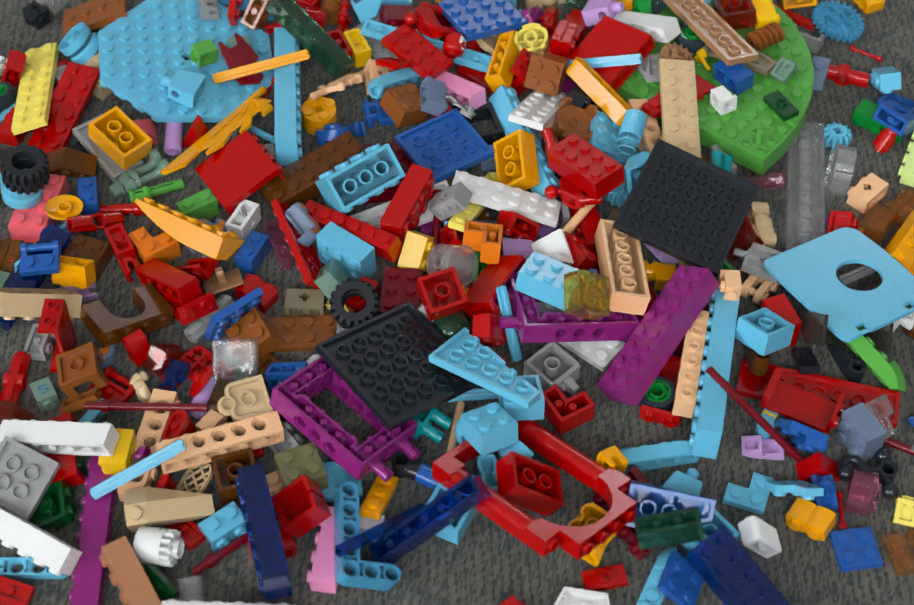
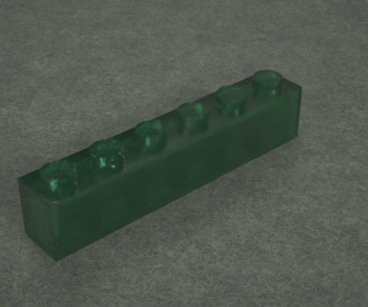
[266,0,355,79]

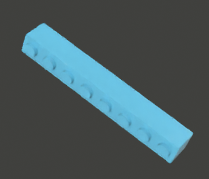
[489,85,559,199]

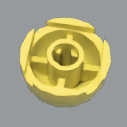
[514,23,549,53]

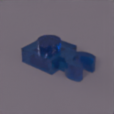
[161,359,191,392]

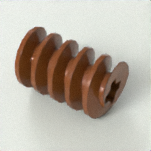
[321,0,343,25]
[745,22,785,51]

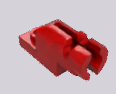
[104,223,140,283]

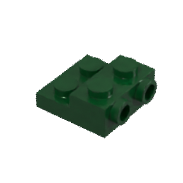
[27,480,77,530]

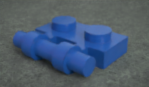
[362,98,395,129]

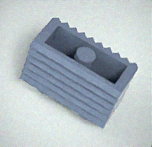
[420,76,448,117]

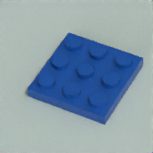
[204,287,264,342]

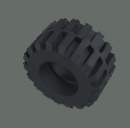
[0,144,50,195]
[330,278,380,329]

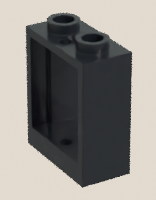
[458,102,504,145]

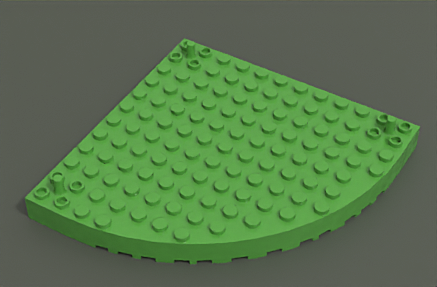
[617,0,814,176]

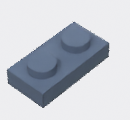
[812,56,831,93]

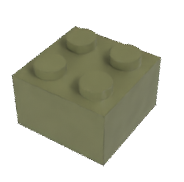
[274,442,328,490]

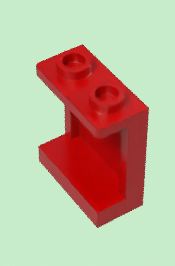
[162,285,219,326]

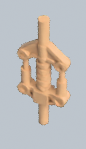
[310,71,364,100]

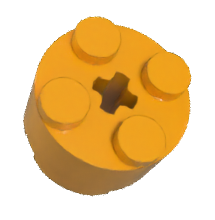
[301,96,337,136]

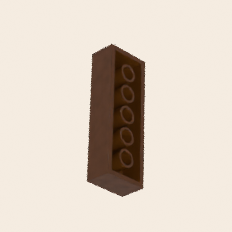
[258,131,366,212]

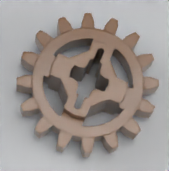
[659,42,696,65]

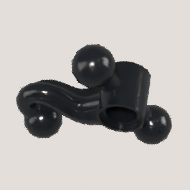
[837,448,898,500]

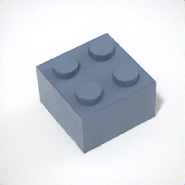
[835,402,888,462]

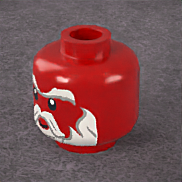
[442,32,467,59]

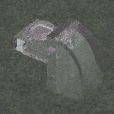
[864,394,896,439]
[178,574,206,602]

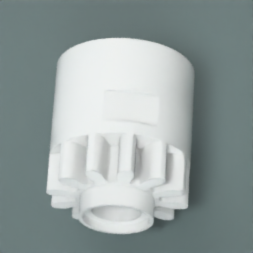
[133,526,184,567]

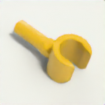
[695,49,711,71]

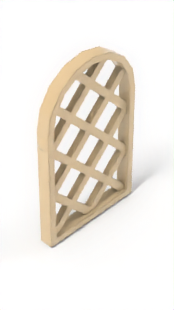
[175,463,213,493]

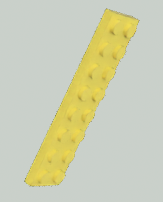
[11,42,59,135]

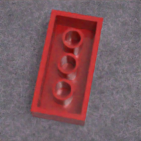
[546,133,625,201]
[380,163,436,245]

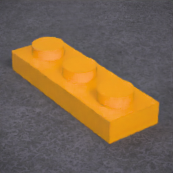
[359,476,399,520]

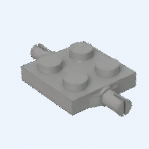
[733,242,782,283]

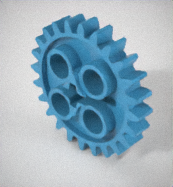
[811,0,865,43]

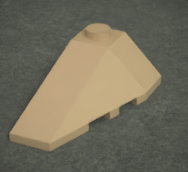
[124,487,215,532]

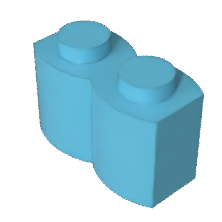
[476,454,498,493]

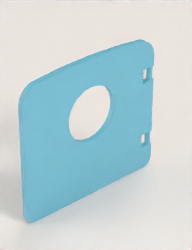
[763,227,914,342]

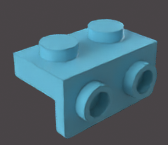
[198,501,249,551]

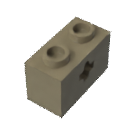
[284,288,326,317]

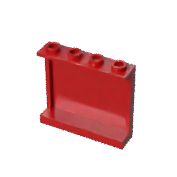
[568,15,656,92]
[194,130,285,216]

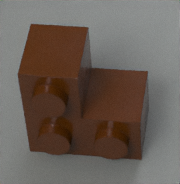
[47,147,97,180]

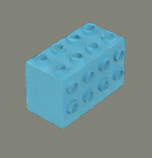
[315,143,406,214]

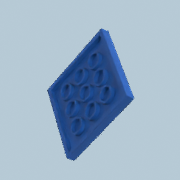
[437,0,528,42]
[395,109,494,184]

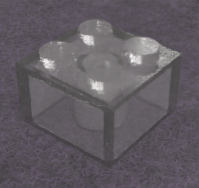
[822,144,858,198]
[213,338,258,382]

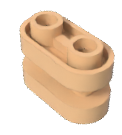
[740,274,780,306]

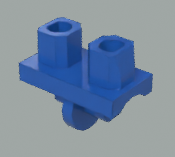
[811,475,838,510]

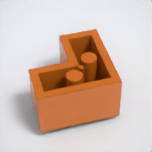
[462,220,503,264]
[128,226,181,264]

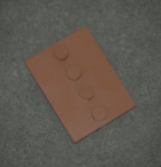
[63,0,128,37]

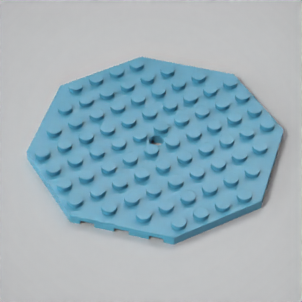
[98,0,274,122]

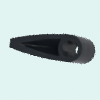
[826,340,867,383]

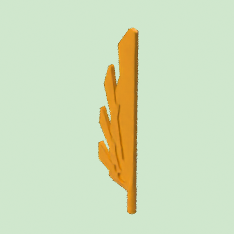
[161,86,274,175]

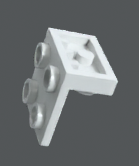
[531,229,574,266]

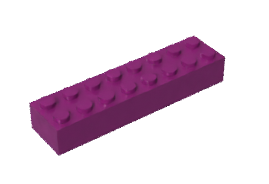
[597,264,720,406]

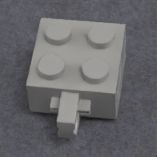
[523,342,580,396]

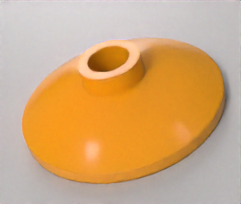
[45,195,83,220]

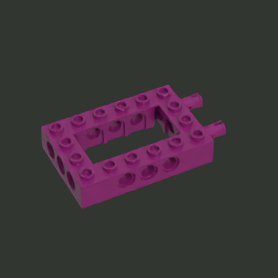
[494,271,639,343]
[269,357,421,482]

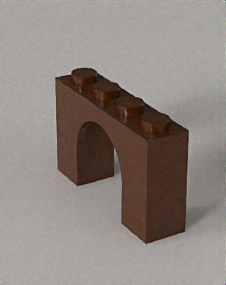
[81,283,174,348]

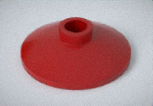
[189,363,215,398]

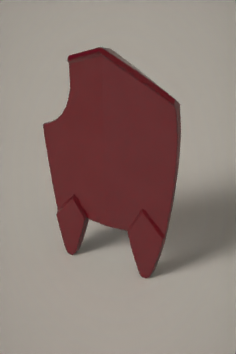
[218,33,264,85]

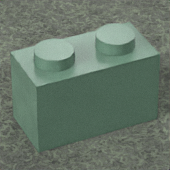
[314,258,349,299]

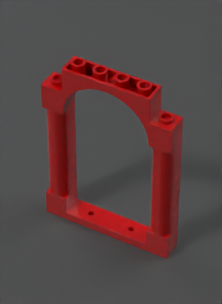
[432,420,637,560]

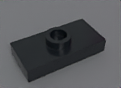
[791,348,821,374]

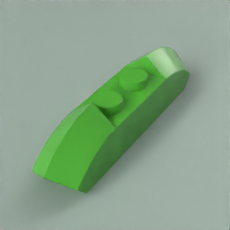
[845,326,906,392]

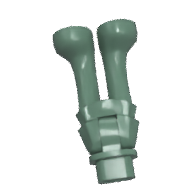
[108,148,173,198]

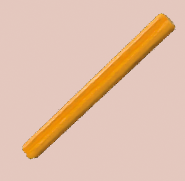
[212,49,310,84]

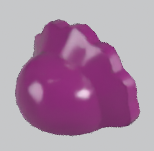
[131,446,151,462]

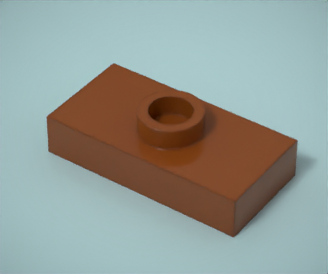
[59,387,102,414]

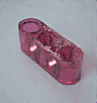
[265,219,295,270]

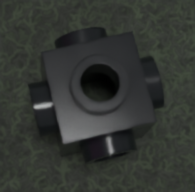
[22,0,51,30]

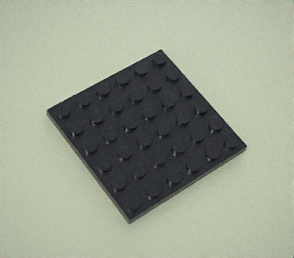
[612,138,760,277]
[315,302,479,431]

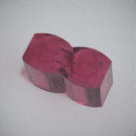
[844,469,882,518]

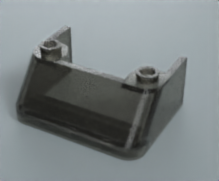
[797,309,894,352]

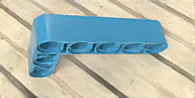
[334,481,402,591]

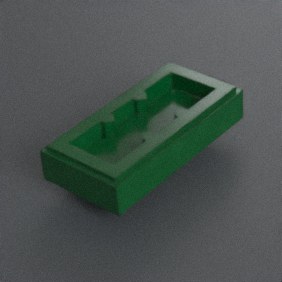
[763,90,799,122]
[145,564,180,603]

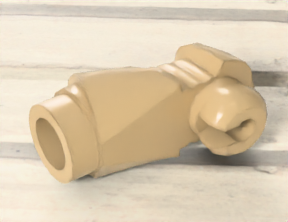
[130,371,152,403]

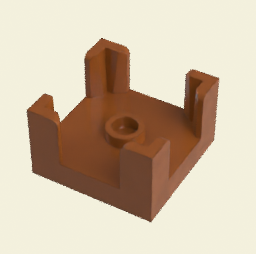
[553,96,598,142]
[55,342,107,400]

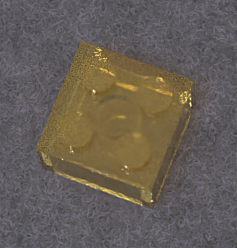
[564,269,610,320]

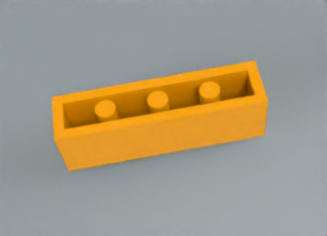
[485,30,520,93]

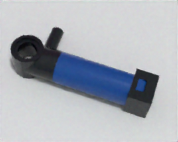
[391,446,438,490]

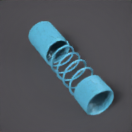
[609,109,648,195]

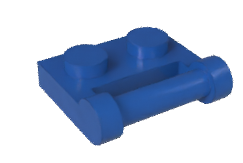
[19,240,61,277]

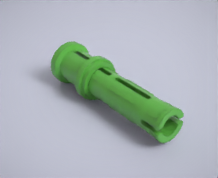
[128,178,185,203]

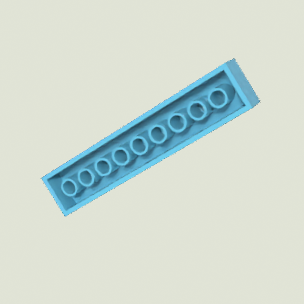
[274,27,302,166]
[688,286,740,459]

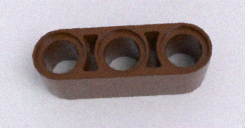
[743,345,771,376]

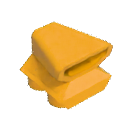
[568,502,616,567]

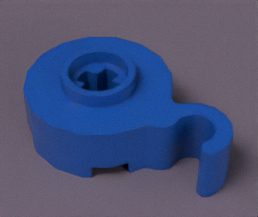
[315,121,367,145]

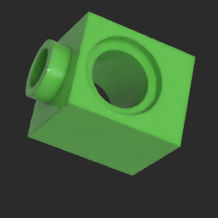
[190,39,218,68]

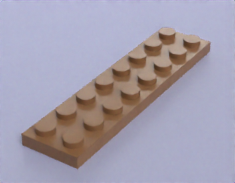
[663,0,759,66]

